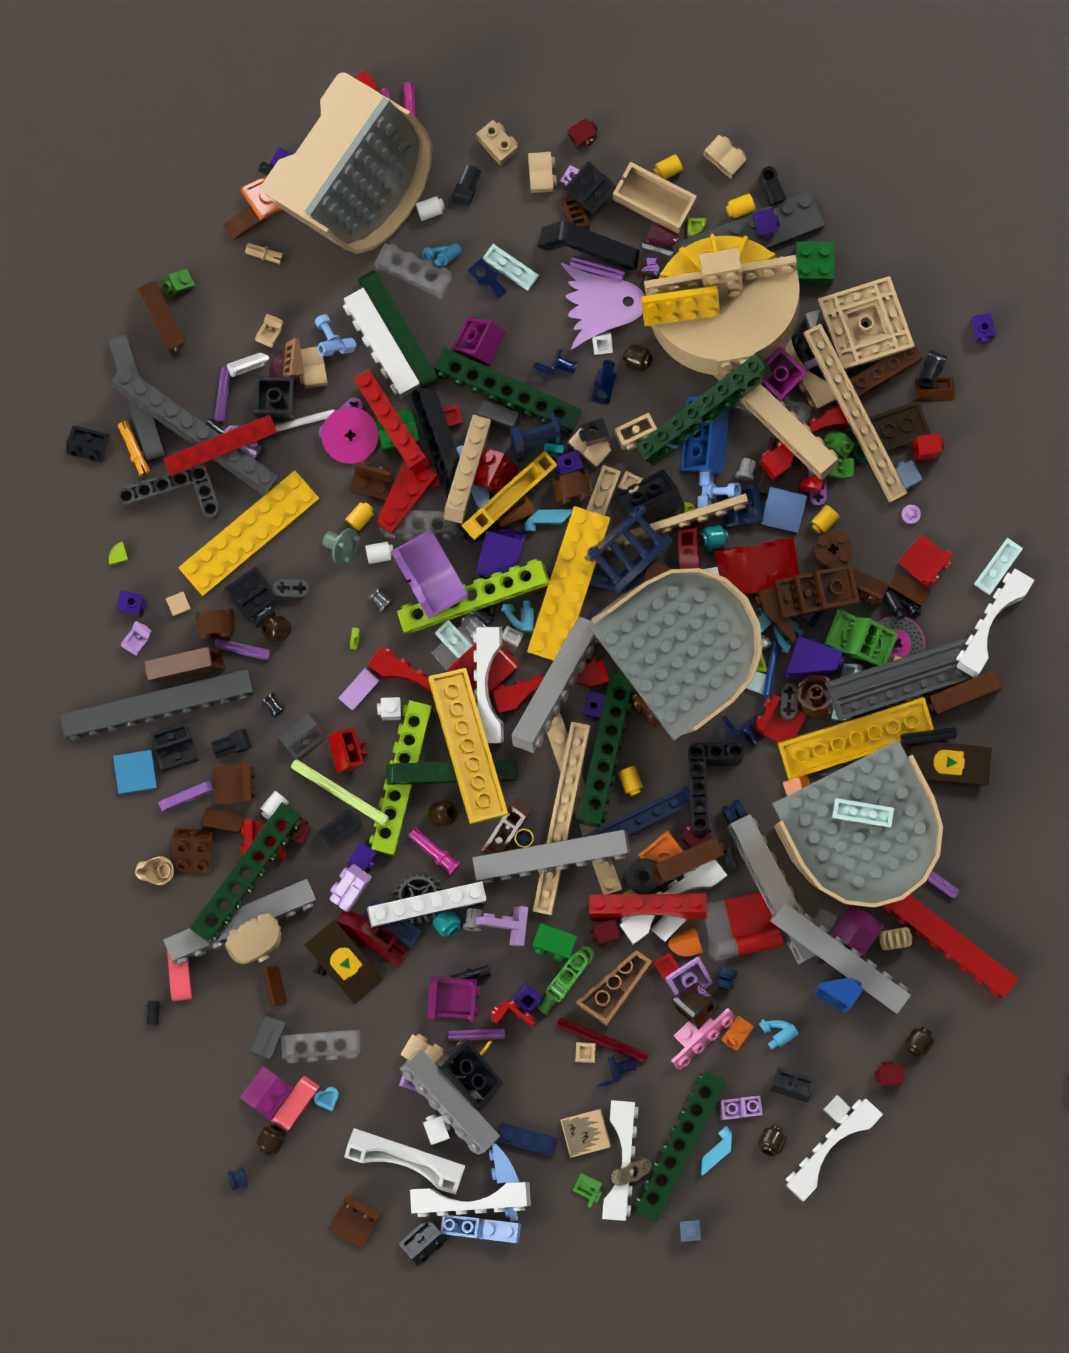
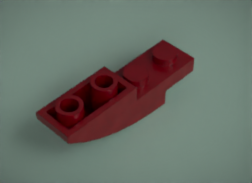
[678,520,701,569]
[336,910,409,968]

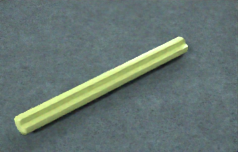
[291,760,389,825]

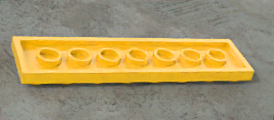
[178,470,320,597]
[527,506,611,661]
[428,668,508,824]
[777,697,934,780]

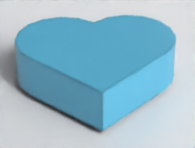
[314,1087,339,1112]

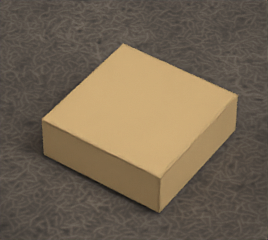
[618,471,643,494]
[166,592,191,617]
[575,1042,596,1063]

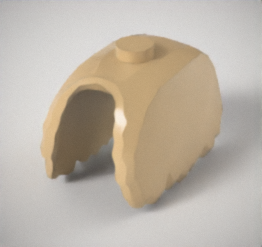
[224,913,282,964]

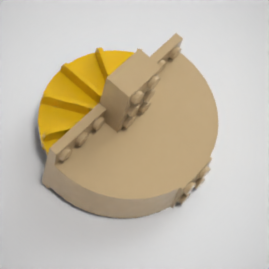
[644,234,800,378]

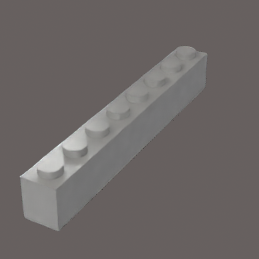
[511,617,600,753]
[726,814,817,965]
[472,830,630,884]
[163,879,317,965]
[770,901,911,1014]

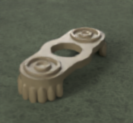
[611,1157,652,1186]

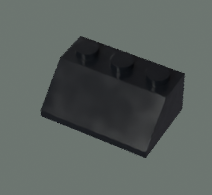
[613,469,684,529]
[435,1039,503,1110]

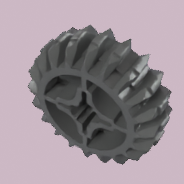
[393,872,444,924]

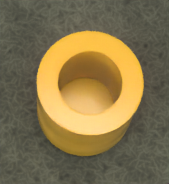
[653,154,683,180]
[726,193,756,219]
[345,502,374,532]
[811,505,840,534]
[617,766,644,797]

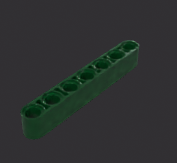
[358,270,439,388]
[386,760,518,785]

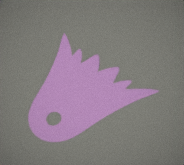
[561,263,645,349]

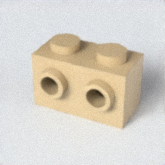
[476,120,518,166]
[614,413,657,451]

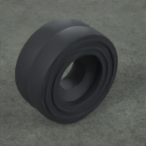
[626,858,659,894]

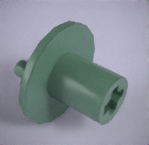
[323,528,361,565]

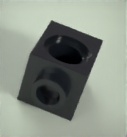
[579,418,609,447]

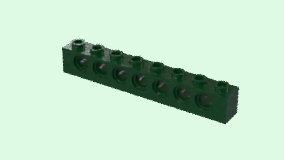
[434,348,582,434]
[636,353,773,466]
[577,672,635,828]
[190,802,302,944]
[634,1071,727,1222]

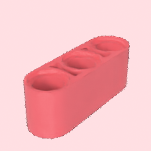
[167,951,192,1001]
[271,1075,320,1133]

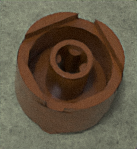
[551,470,594,506]
[813,530,853,569]
[195,609,236,639]
[797,674,835,719]

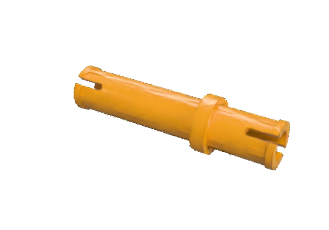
[117,421,151,477]

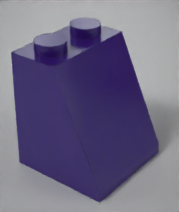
[475,523,528,585]
[784,636,844,680]

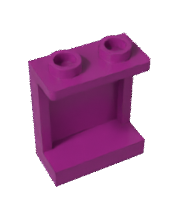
[427,976,481,1022]

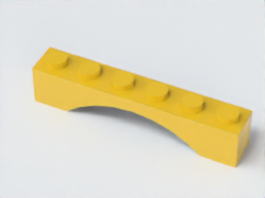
[461,451,557,540]

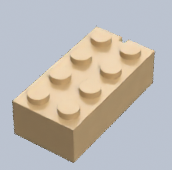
[612,162,697,234]

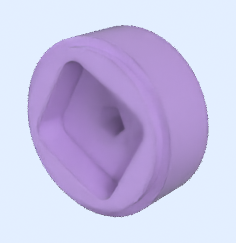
[901,505,921,525]

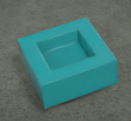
[544,443,564,459]

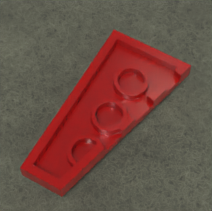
[377,460,437,534]

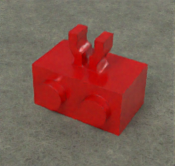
[328,728,369,773]

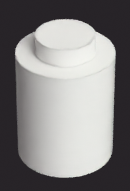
[415,196,445,221]
[365,541,393,564]
[260,791,289,820]

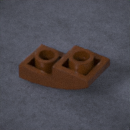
[223,206,267,240]

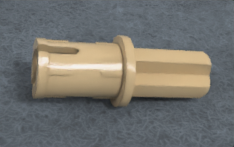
[245,243,284,265]

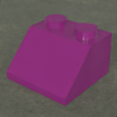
[452,316,506,365]
[763,347,808,400]
[830,905,885,958]
[240,1066,294,1120]

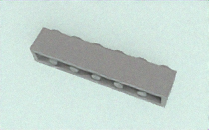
[399,1049,500,1155]

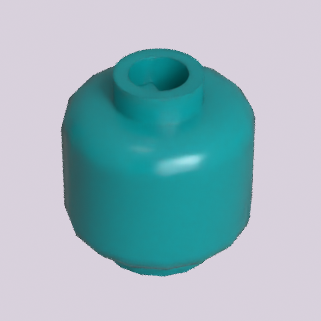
[699,525,729,551]
[432,909,461,937]

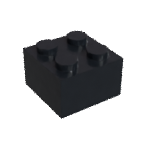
[254,377,297,420]

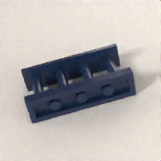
[510,413,563,463]
[584,506,673,593]

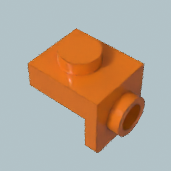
[721,1015,754,1051]

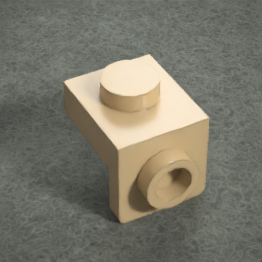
[255,314,283,348]

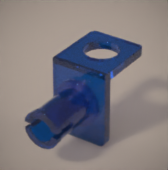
[468,258,507,298]
[532,348,577,375]
[591,360,617,405]
[721,716,762,746]
[596,1056,636,1088]

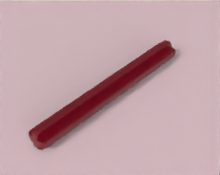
[556,1018,648,1063]

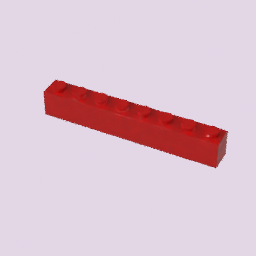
[881,894,1019,999]

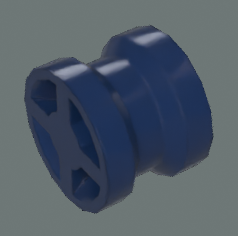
[228,1168,248,1191]

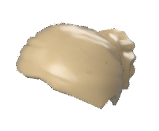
[135,856,174,885]

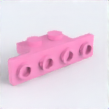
[671,1008,736,1071]

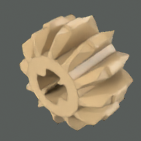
[879,927,912,951]

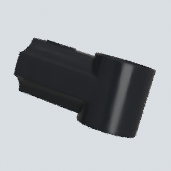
[452,165,482,205]
[759,166,786,206]
[791,332,815,359]
[918,349,948,387]
[211,729,252,759]

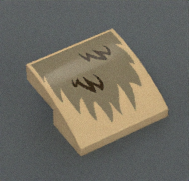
[561,1109,611,1158]

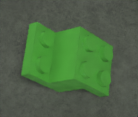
[824,609,898,666]

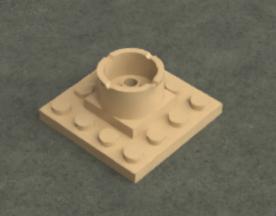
[818,276,915,370]

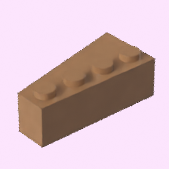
[575,950,654,1028]

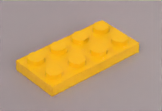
[641,286,720,326]

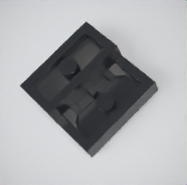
[563,161,617,215]
[224,566,278,620]
[150,722,199,773]

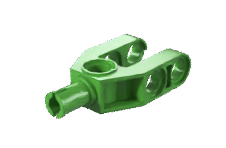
[537,946,594,1015]

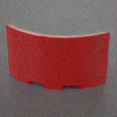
[714,538,800,594]

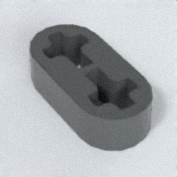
[272,579,309,598]
[779,684,798,721]

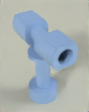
[315,314,356,357]
[697,472,741,509]

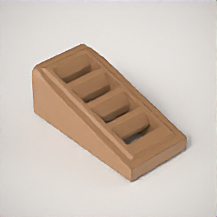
[283,338,304,379]

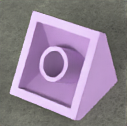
[665,956,713,996]

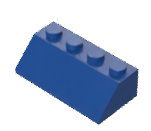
[680,396,730,474]
[812,977,864,1014]

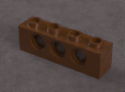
[849,344,923,399]

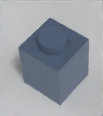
[895,460,923,491]
[679,1220,701,1242]

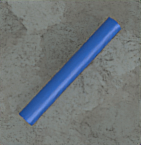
[763,642,779,698]

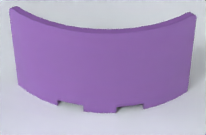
[391,530,468,619]

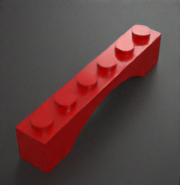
[353,369,431,475]
[759,402,850,481]
[163,415,277,476]
[367,647,433,696]
[492,658,609,716]
[589,893,708,921]

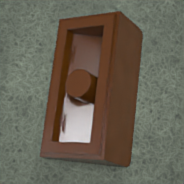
[915,377,955,402]
[888,572,930,608]
[202,808,244,834]
[263,966,287,1007]

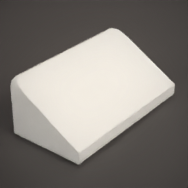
[227,353,269,377]
[651,916,687,943]

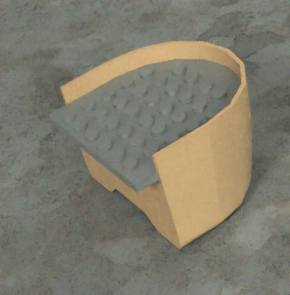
[261,72,432,254]
[590,568,762,741]
[772,740,943,907]

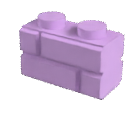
[329,864,372,912]

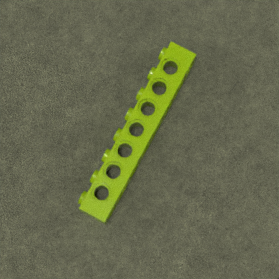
[397,559,551,635]
[369,700,432,857]

